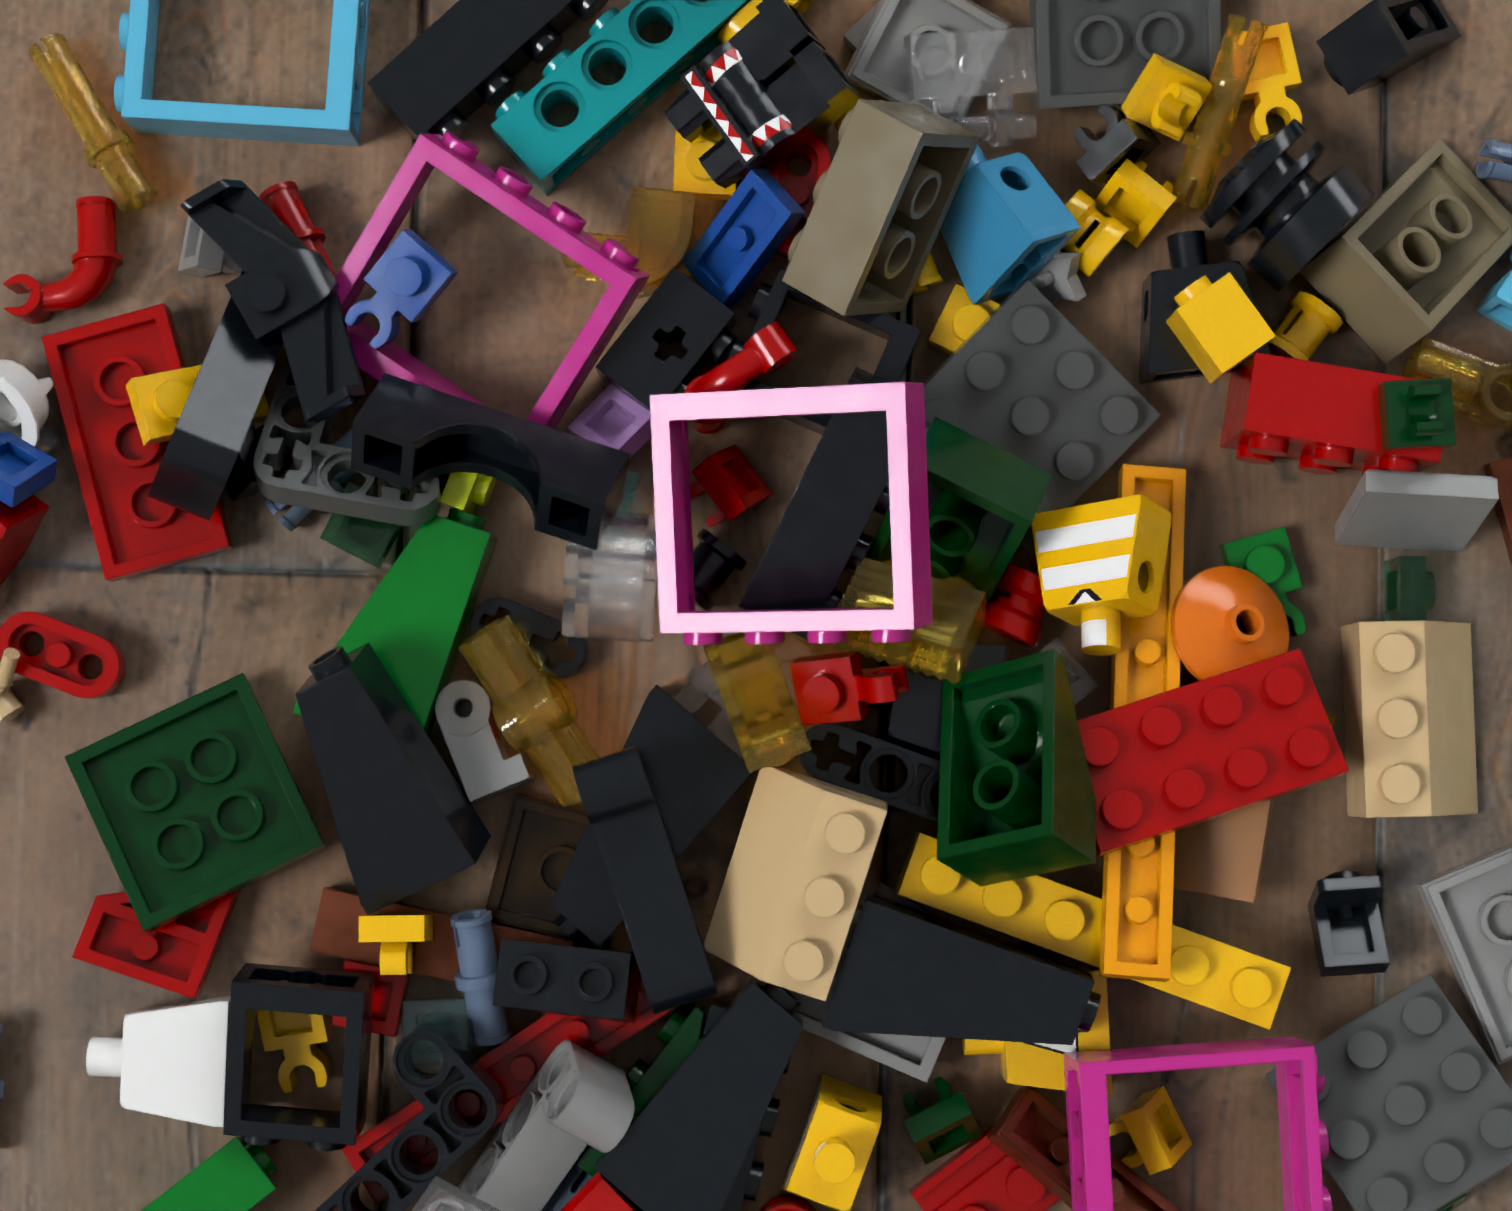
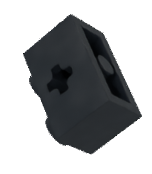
[595,267,737,411]
[492,939,641,1023]

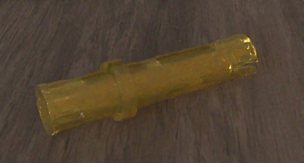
[1172,14,1269,211]
[28,33,158,213]

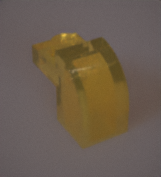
[560,186,698,299]
[703,632,811,773]

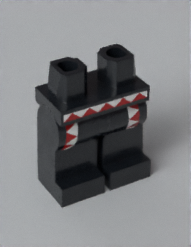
[665,0,863,189]

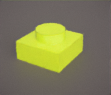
[441,472,497,514]

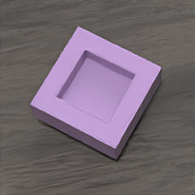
[567,384,651,459]

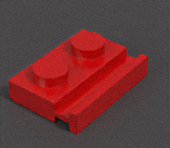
[909,1122,1059,1211]

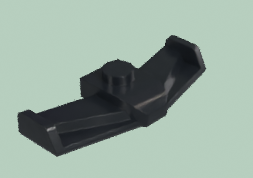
[180,179,366,428]

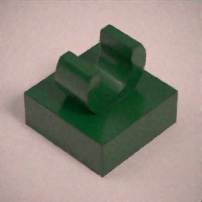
[1378,378,1456,451]
[903,1077,983,1165]

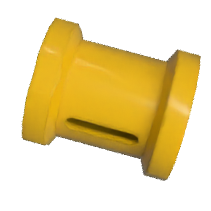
[1268,291,1343,361]

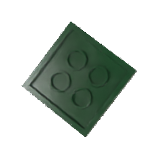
[65,673,326,933]

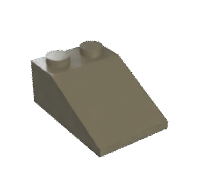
[1299,138,1512,364]

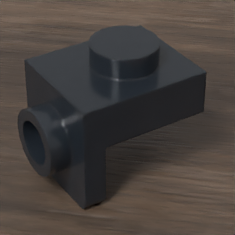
[1307,871,1390,977]

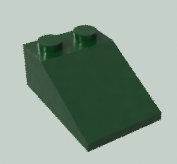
[848,416,1052,645]
[937,649,1096,887]

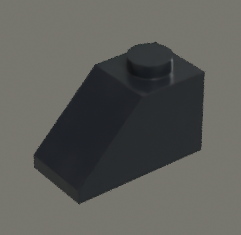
[1316,0,1461,95]

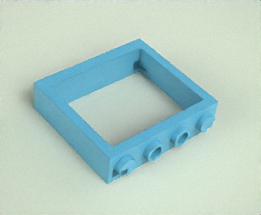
[114,0,371,146]

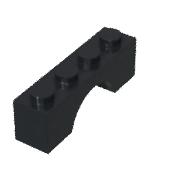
[351,373,630,550]

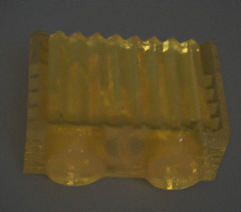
[836,557,987,684]

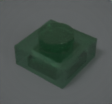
[320,482,402,569]
[1384,556,1436,621]

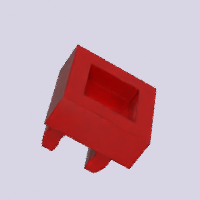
[690,444,773,527]

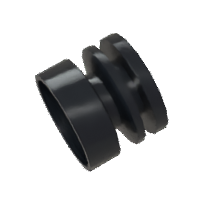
[1199,119,1375,292]

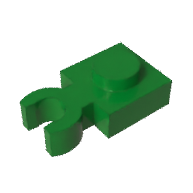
[1219,526,1305,637]

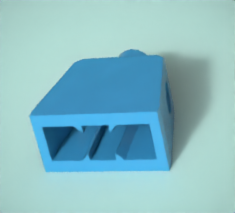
[940,144,1081,305]

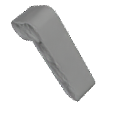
[442,1039,635,1211]

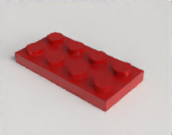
[41,303,234,582]
[1077,648,1349,857]

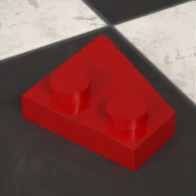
[72,889,241,1000]

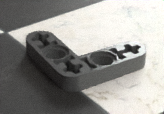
[253,356,441,526]

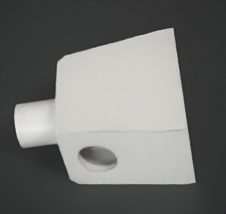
[86,996,231,1127]

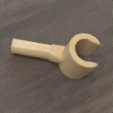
[0,648,24,723]

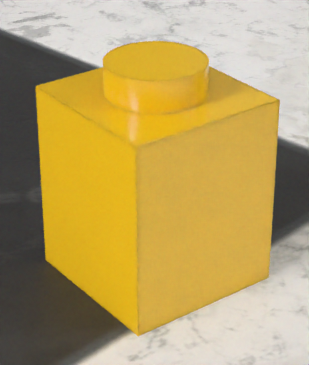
[1166,272,1276,384]

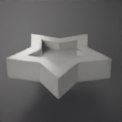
[1030,250,1087,305]

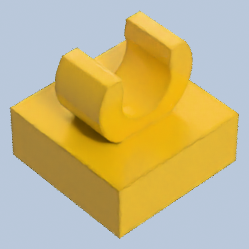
[1120,53,1213,142]
[1095,158,1177,248]
[359,915,433,975]
[1109,1086,1192,1175]

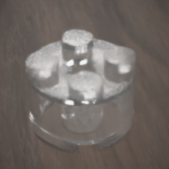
[562,511,658,642]

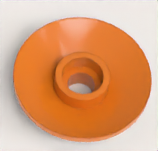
[1171,566,1289,681]

